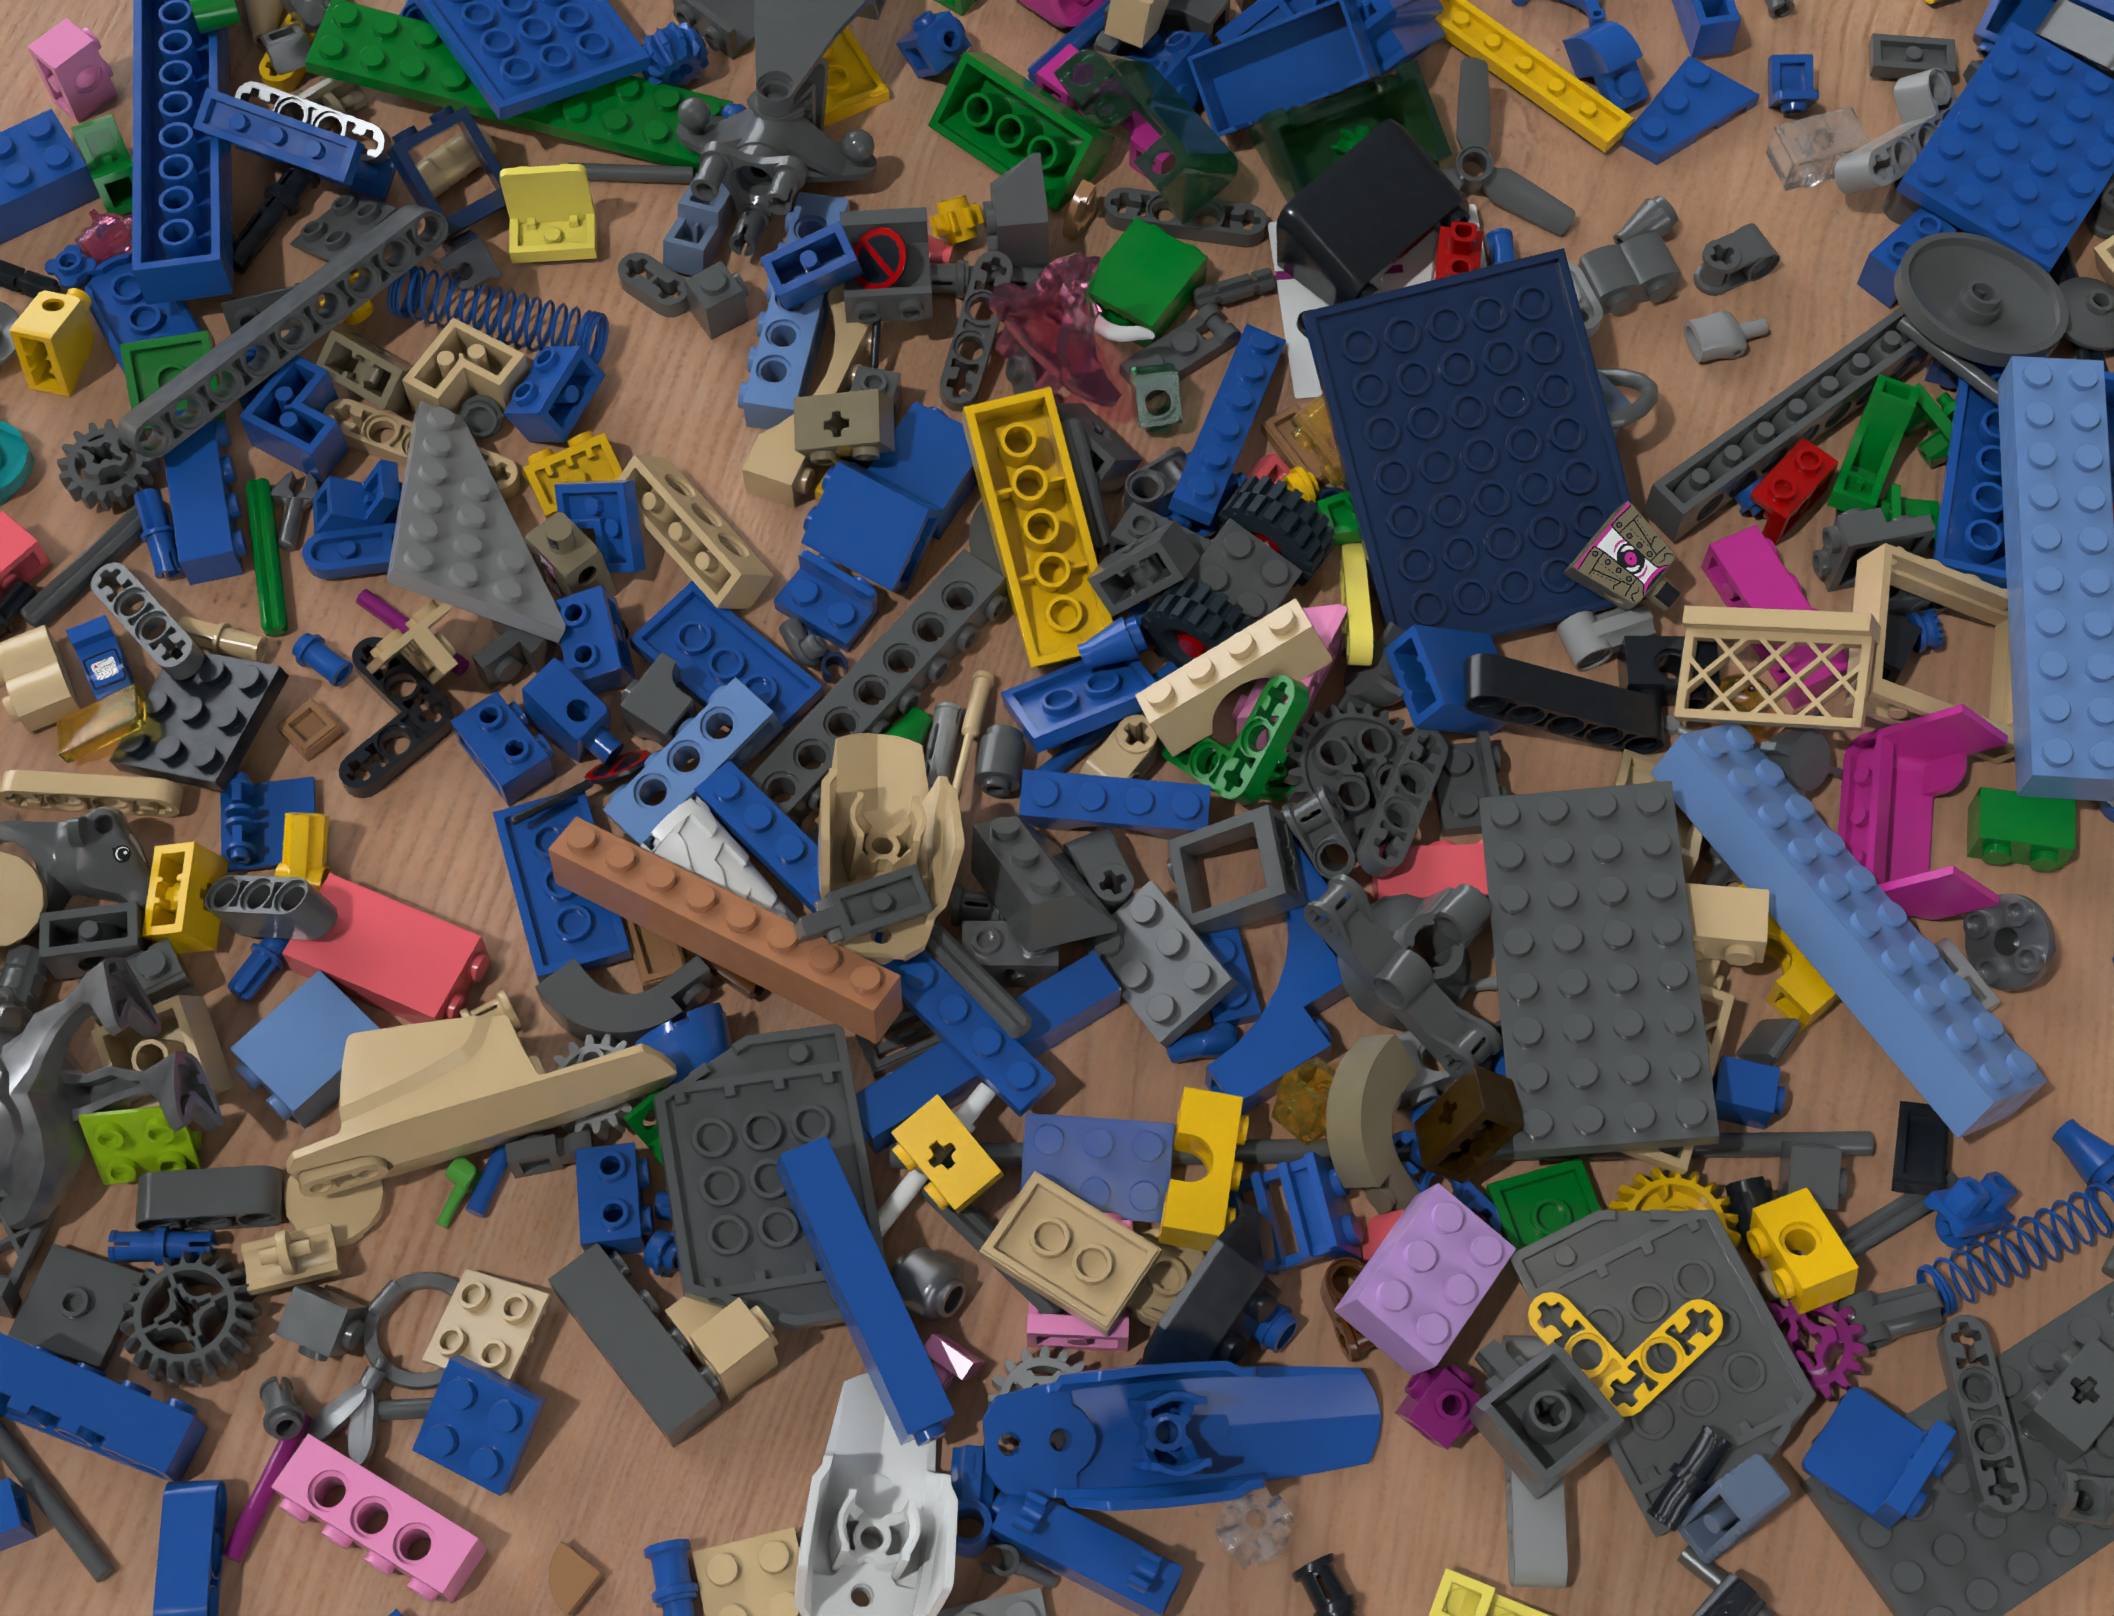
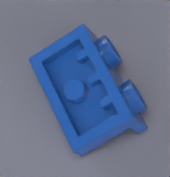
[774,549,879,653]

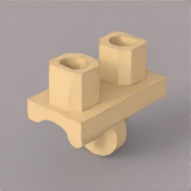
[241,1222,341,1296]

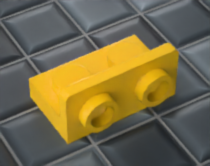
[522,431,623,518]

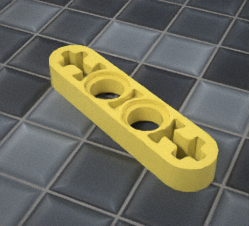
[1339,543,1373,666]

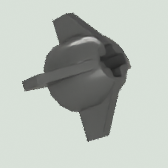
[1337,621,1406,714]
[1760,709,1843,797]

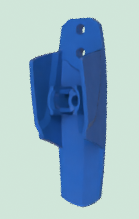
[983,1361,1381,1511]

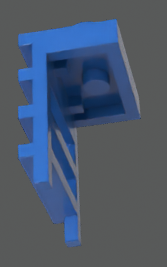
[1228,1151,1363,1272]

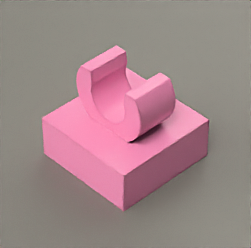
[924,1333,984,1392]

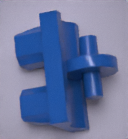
[1923,1171,2017,1248]

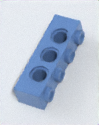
[603,677,784,851]

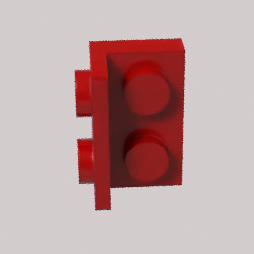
[1750,438,1839,546]

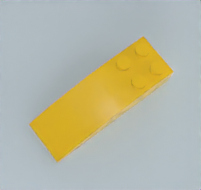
[961,386,1113,669]

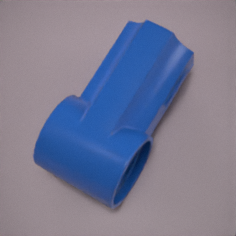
[950,1445,995,1558]

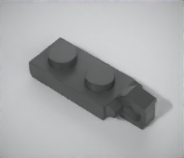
[793,864,934,945]

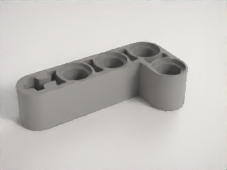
[1834,67,1957,195]

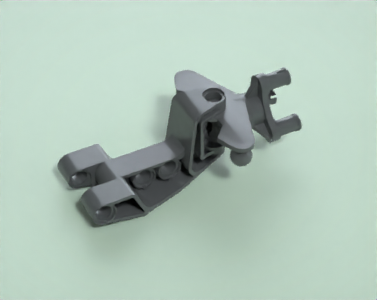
[676,0,886,256]

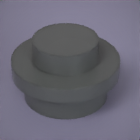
[459,395,504,439]

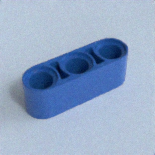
[153,1480,227,1616]

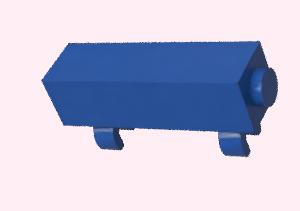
[989,1490,1184,1616]

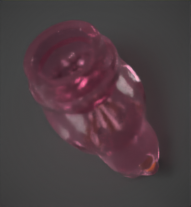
[75,209,132,265]

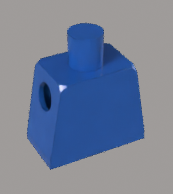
[522,657,624,765]

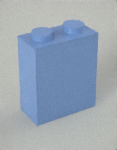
[230,970,380,1129]

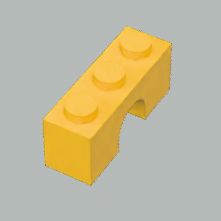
[1728,883,1840,1033]
[1158,1086,1249,1252]

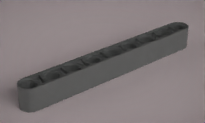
[118,204,448,459]

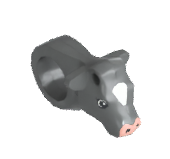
[0,805,151,940]

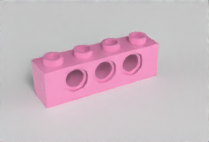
[271,1433,488,1604]

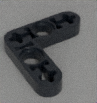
[339,637,455,799]

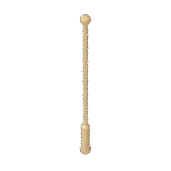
[952,670,995,800]

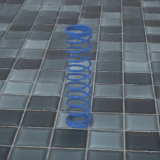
[1916,1180,2114,1317]

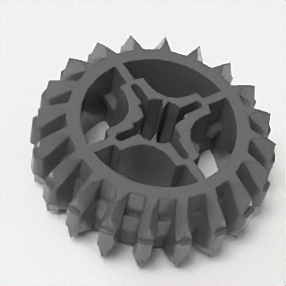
[119,1250,262,1388]

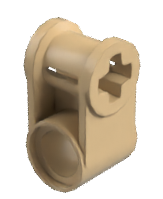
[1079,715,1158,779]

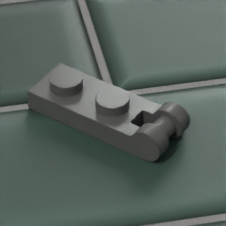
[1119,303,1241,402]

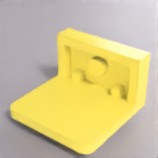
[500,164,597,264]

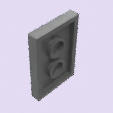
[1081,880,1239,1048]

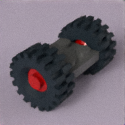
[1140,476,1336,668]

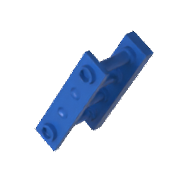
[193,87,397,202]

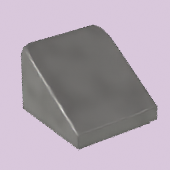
[260,23,311,75]

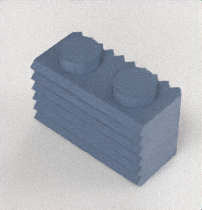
[1677,1453,1791,1564]

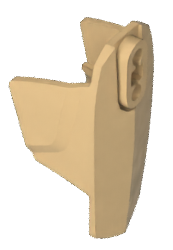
[818,733,965,965]

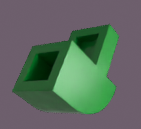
[71,113,133,219]

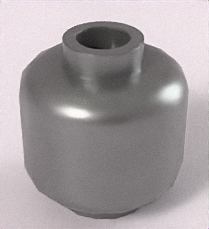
[890,1247,966,1322]

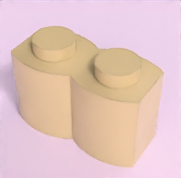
[0,625,82,733]

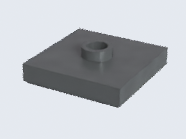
[7,1243,148,1372]

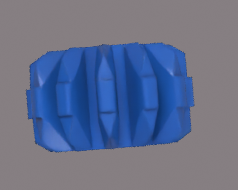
[641,21,709,87]

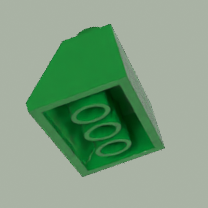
[928,51,1115,211]

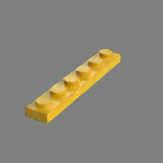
[1435,0,1634,153]

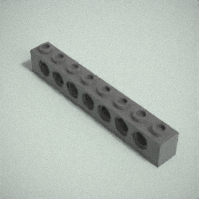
[1643,307,1929,542]
[749,549,1008,829]

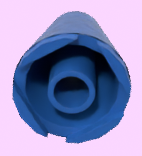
[635,1003,733,1089]

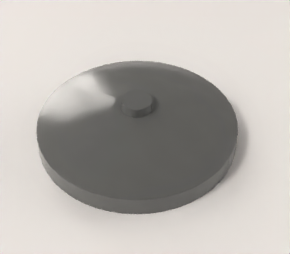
[1894,232,2069,367]

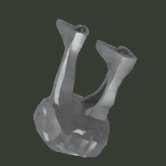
[0,957,224,1229]

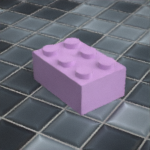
[1334,1183,1516,1376]

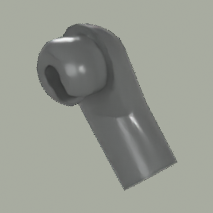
[779,618,826,667]

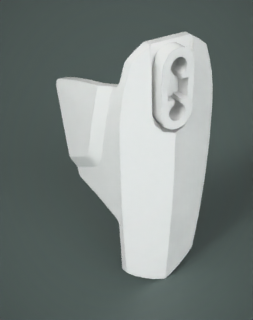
[794,1373,958,1616]

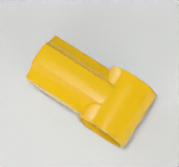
[274,812,332,891]

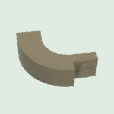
[1326,1033,1420,1214]

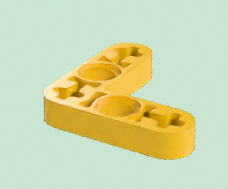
[1527,1292,1723,1418]

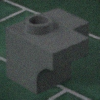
[620,652,697,748]

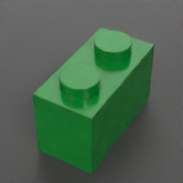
[1967,787,2075,871]

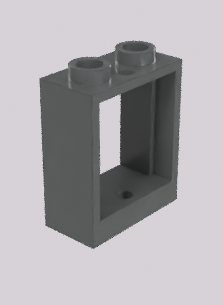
[1167,804,1306,936]

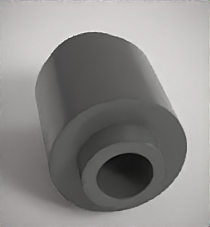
[974,725,1026,797]

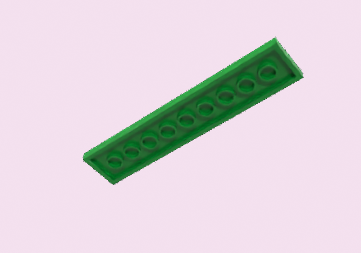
[305,0,733,173]

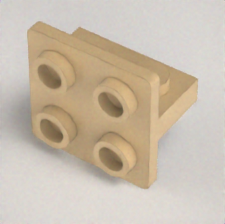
[366,599,458,685]

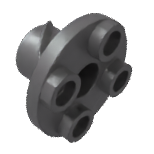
[1963,894,2056,990]

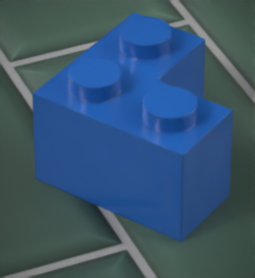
[239,355,349,483]

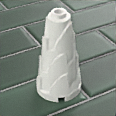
[640,797,798,924]

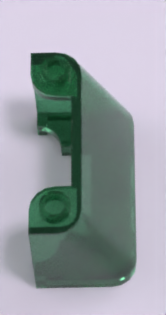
[1248,60,1452,203]

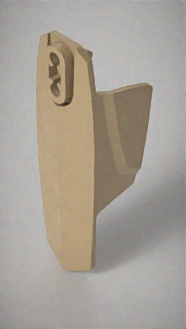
[286,1015,677,1197]

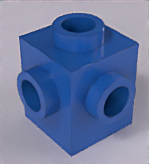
[896,10,972,78]

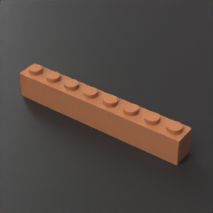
[548,816,903,1044]

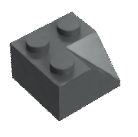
[983,153,1049,267]

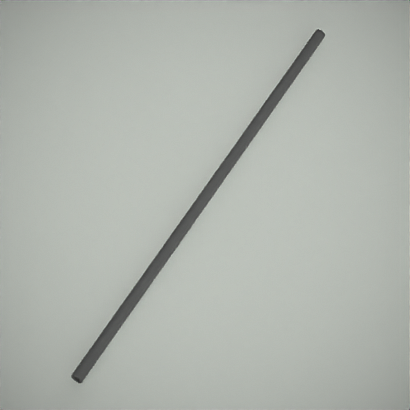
[890,1131,1873,1169]

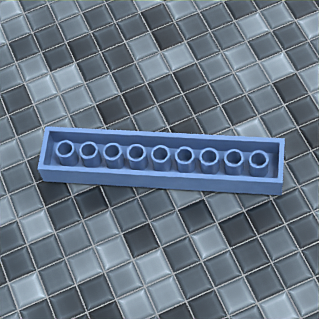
[1997,356,2114,802]
[1650,723,2047,1138]

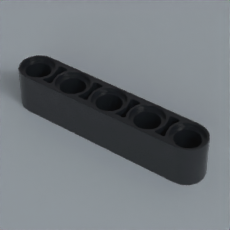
[1463,653,1664,755]

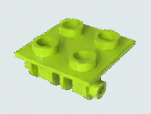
[78,1106,202,1185]

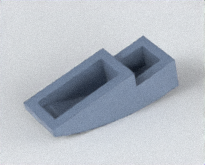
[663,174,736,276]

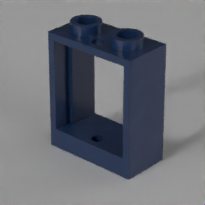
[386,105,506,239]

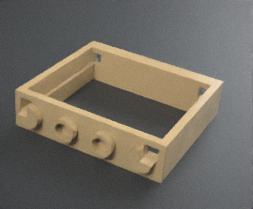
[1844,543,2015,764]

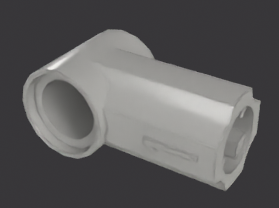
[1557,602,1656,671]

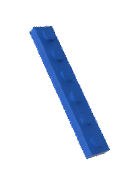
[1168,324,1286,526]

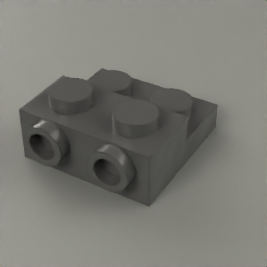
[1812,507,1936,592]

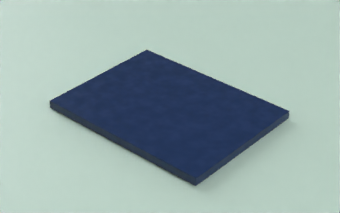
[1302,248,1647,639]

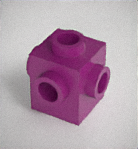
[1395,1364,1482,1450]

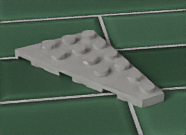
[386,401,566,643]

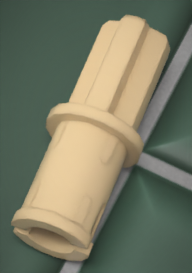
[177,616,268,663]

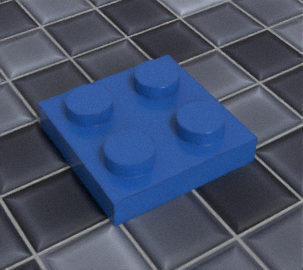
[412,1354,547,1496]

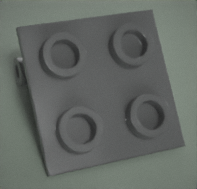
[290,191,397,274]

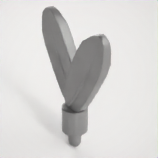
[305,1355,387,1466]

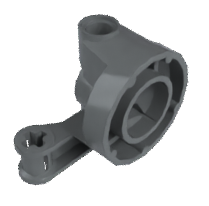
[1303,874,1503,1080]

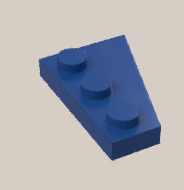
[1621,56,1760,165]

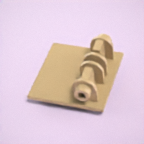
[422,1268,551,1383]

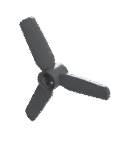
[1441,58,1575,237]

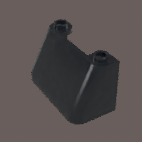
[1276,118,1470,305]

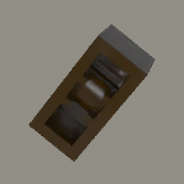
[1414,1065,1524,1184]

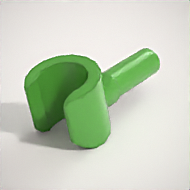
[436,1156,481,1229]

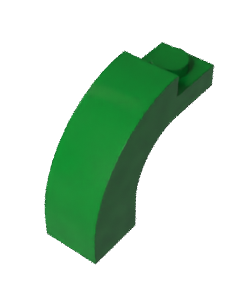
[1827,374,1921,514]

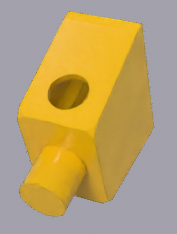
[9,288,95,397]

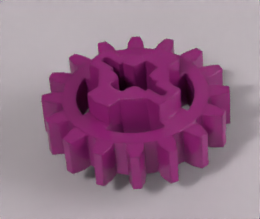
[1770,1299,1869,1405]

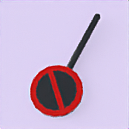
[854,227,909,369]
[510,750,651,825]

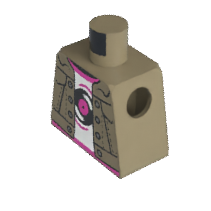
[1563,501,1681,612]
[525,512,617,599]

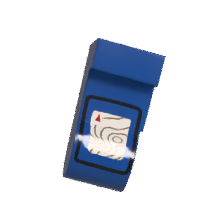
[66,615,138,710]

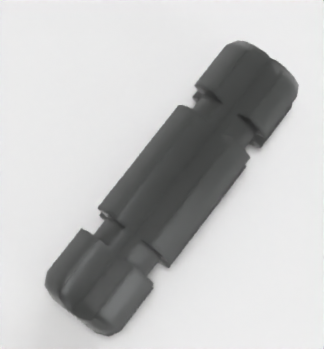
[1192,268,1276,311]

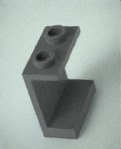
[673,0,755,60]
[840,207,933,324]

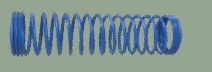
[387,265,609,364]

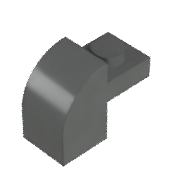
[472,620,556,690]

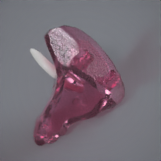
[989,253,1155,407]

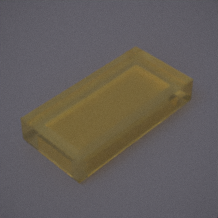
[57,683,146,763]

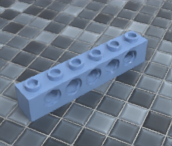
[738,192,850,430]

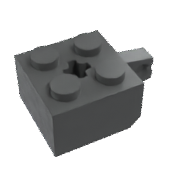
[1468,1339,1625,1499]

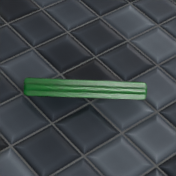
[246,478,288,637]

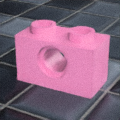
[28,18,117,123]

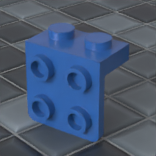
[1110,30,1213,120]
[1802,1387,1957,1530]

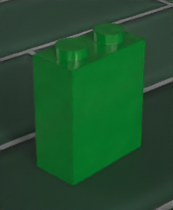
[1079,217,1208,348]

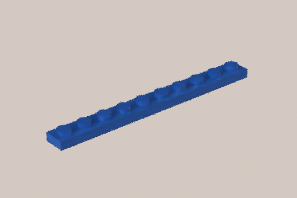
[694,760,1056,1117]

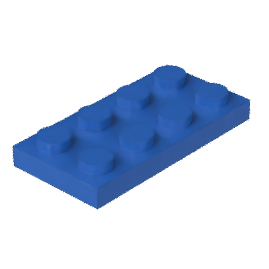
[629,581,825,755]
[493,791,632,984]

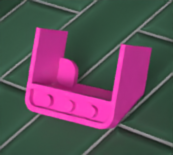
[1838,704,2008,920]

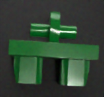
[1904,383,1955,468]

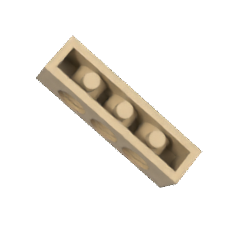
[616,455,774,609]

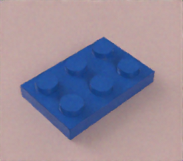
[1001,659,1156,753]
[1020,1113,1174,1223]

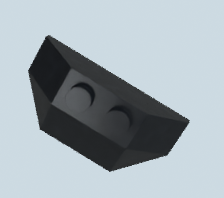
[1136,1204,1282,1365]

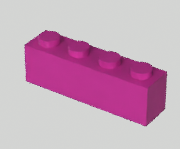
[1701,525,1848,709]

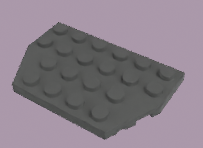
[653,1024,887,1330]
[1509,1210,1816,1537]

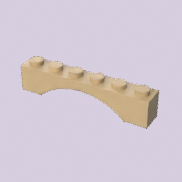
[742,284,891,509]

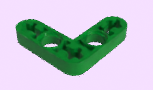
[1160,675,1309,805]

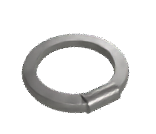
[362,1272,459,1390]

